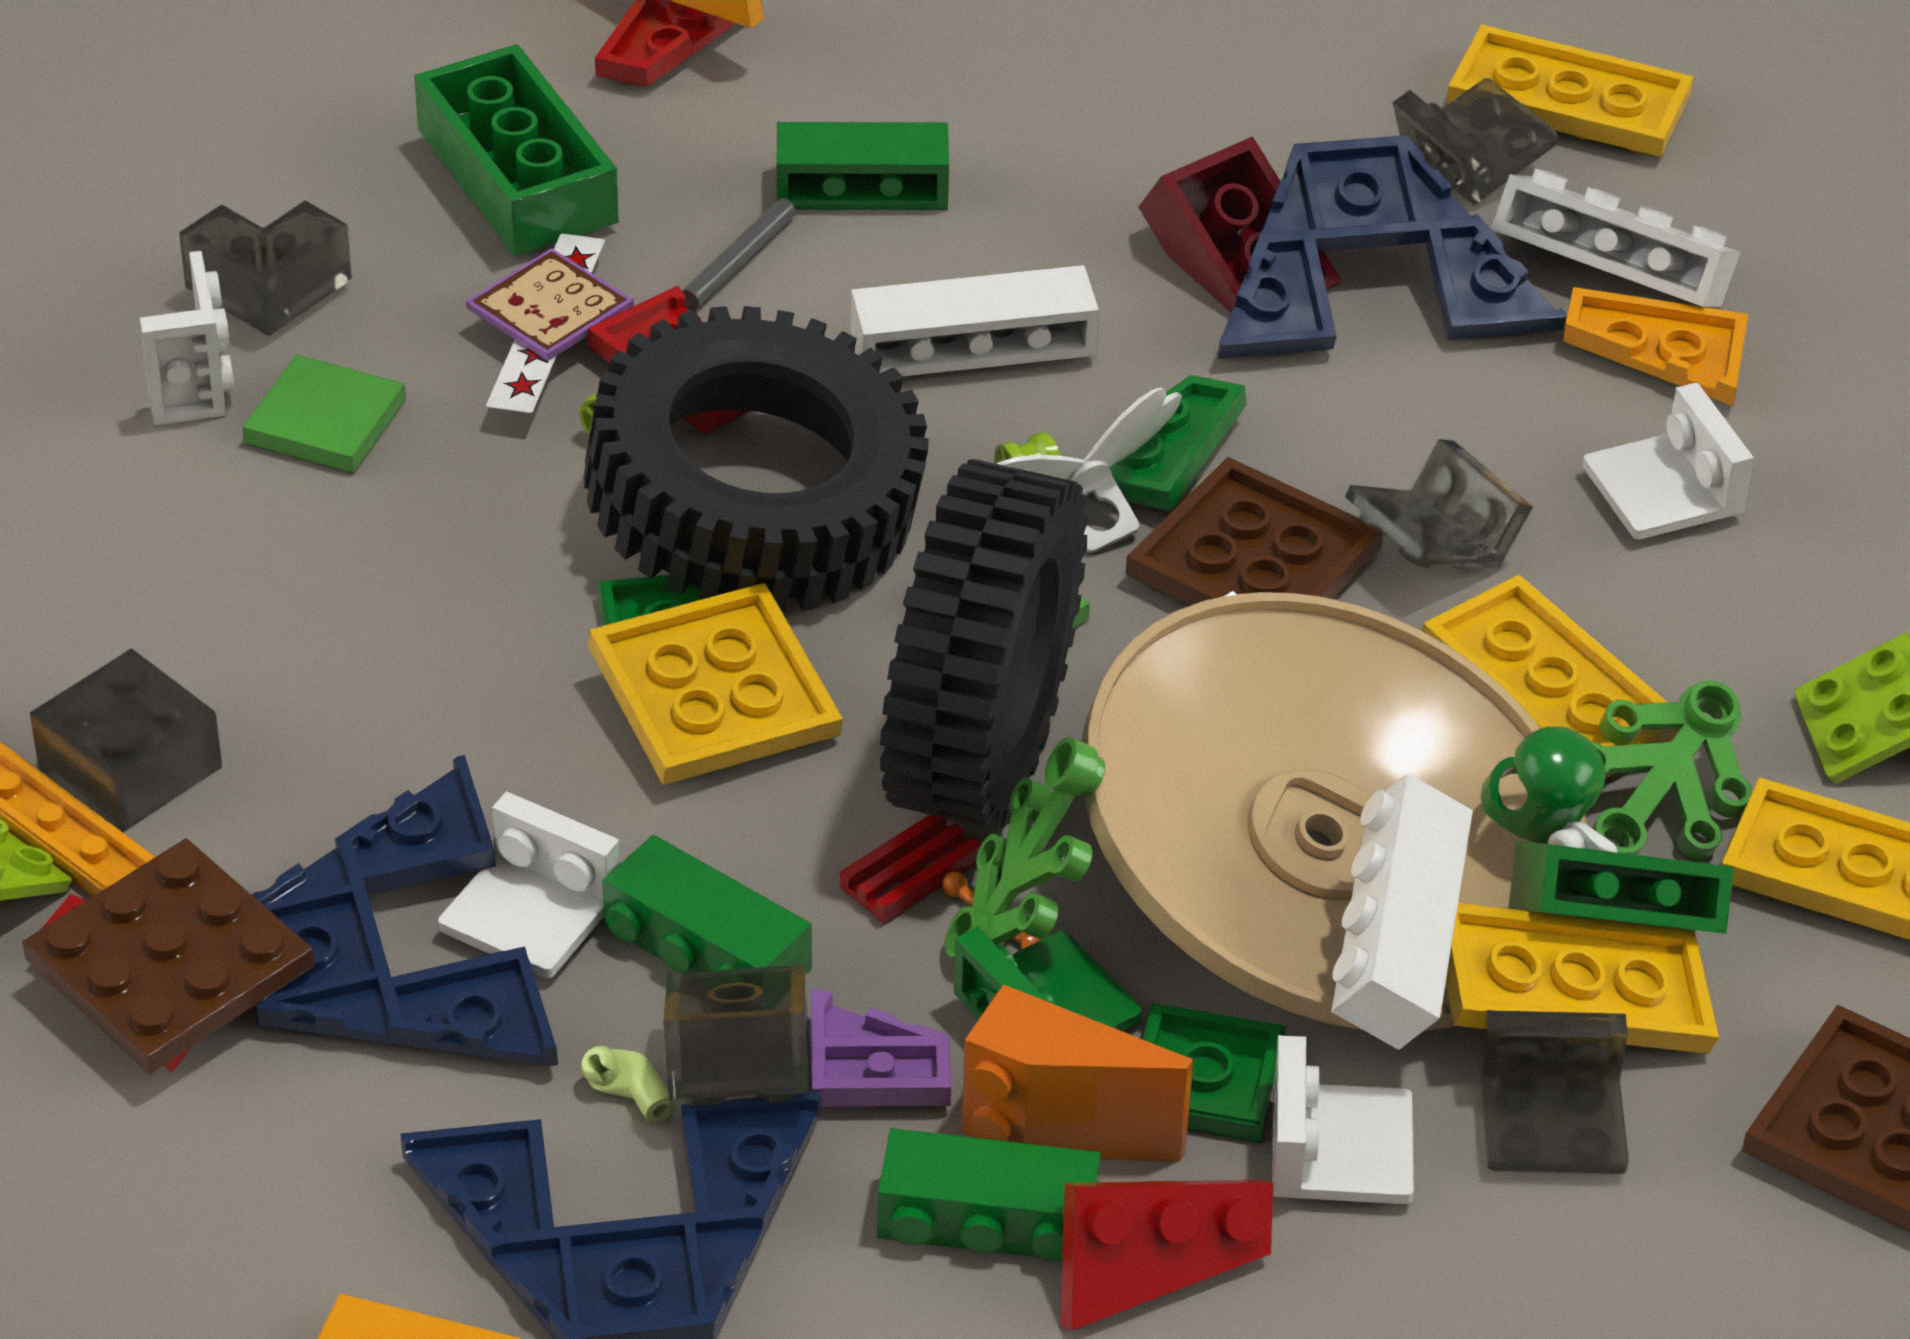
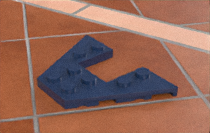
[1217,135,1566,359]
[252,755,558,1066]
[400,1090,820,1339]

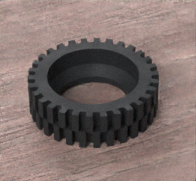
[583,306,929,613]
[880,459,1088,831]

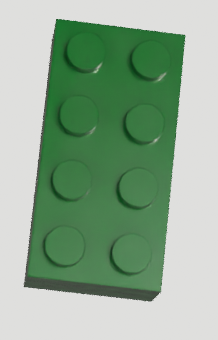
[414,44,619,256]

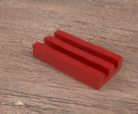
[840,815,982,924]

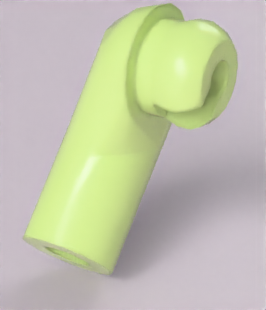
[581,1046,676,1124]

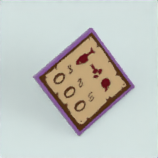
[466,248,634,361]

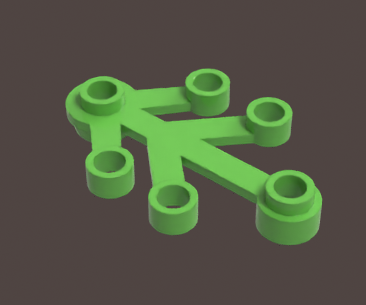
[1592,680,1752,861]
[945,737,1105,959]

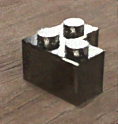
[179,200,352,336]

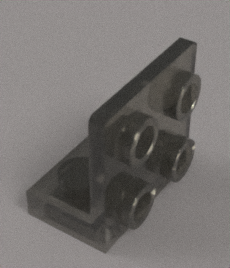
[1392,78,1559,206]
[1345,439,1533,571]
[1479,1010,1629,1174]

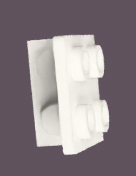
[140,251,235,426]
[1583,382,1754,540]
[438,791,621,979]
[1272,1035,1414,1204]

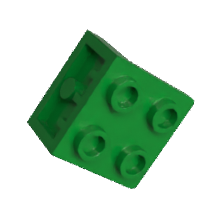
[954,927,1142,1031]

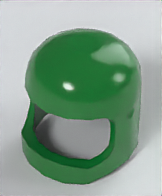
[1480,726,1605,844]

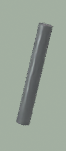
[682,198,796,310]

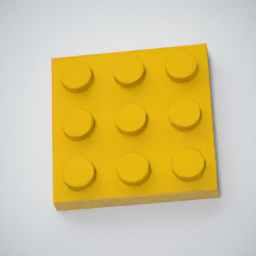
[588,583,843,785]

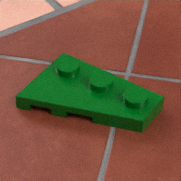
[1091,375,1247,511]

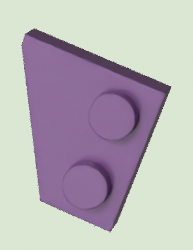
[811,989,951,1107]

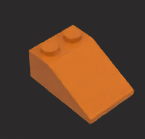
[962,984,1193,1162]

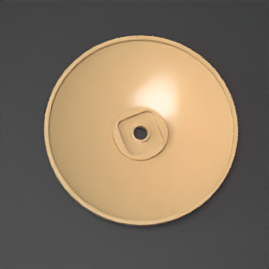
[1081,592,1587,1031]

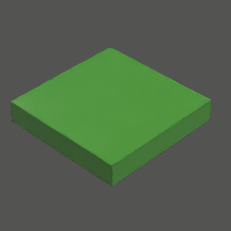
[242,354,406,473]

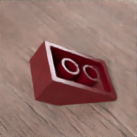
[1138,136,1342,313]

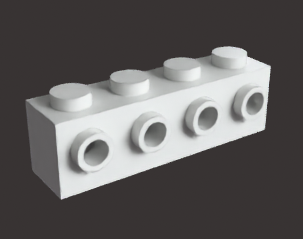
[1491,168,1741,307]
[851,265,1099,376]
[1331,772,1473,1050]

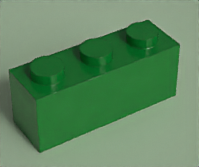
[776,122,949,210]
[602,834,812,1017]
[1508,841,1734,934]
[877,1128,1101,1261]

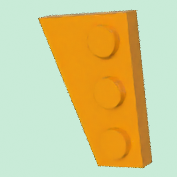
[1563,287,1749,406]

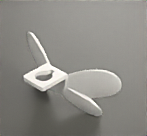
[996,388,1182,554]

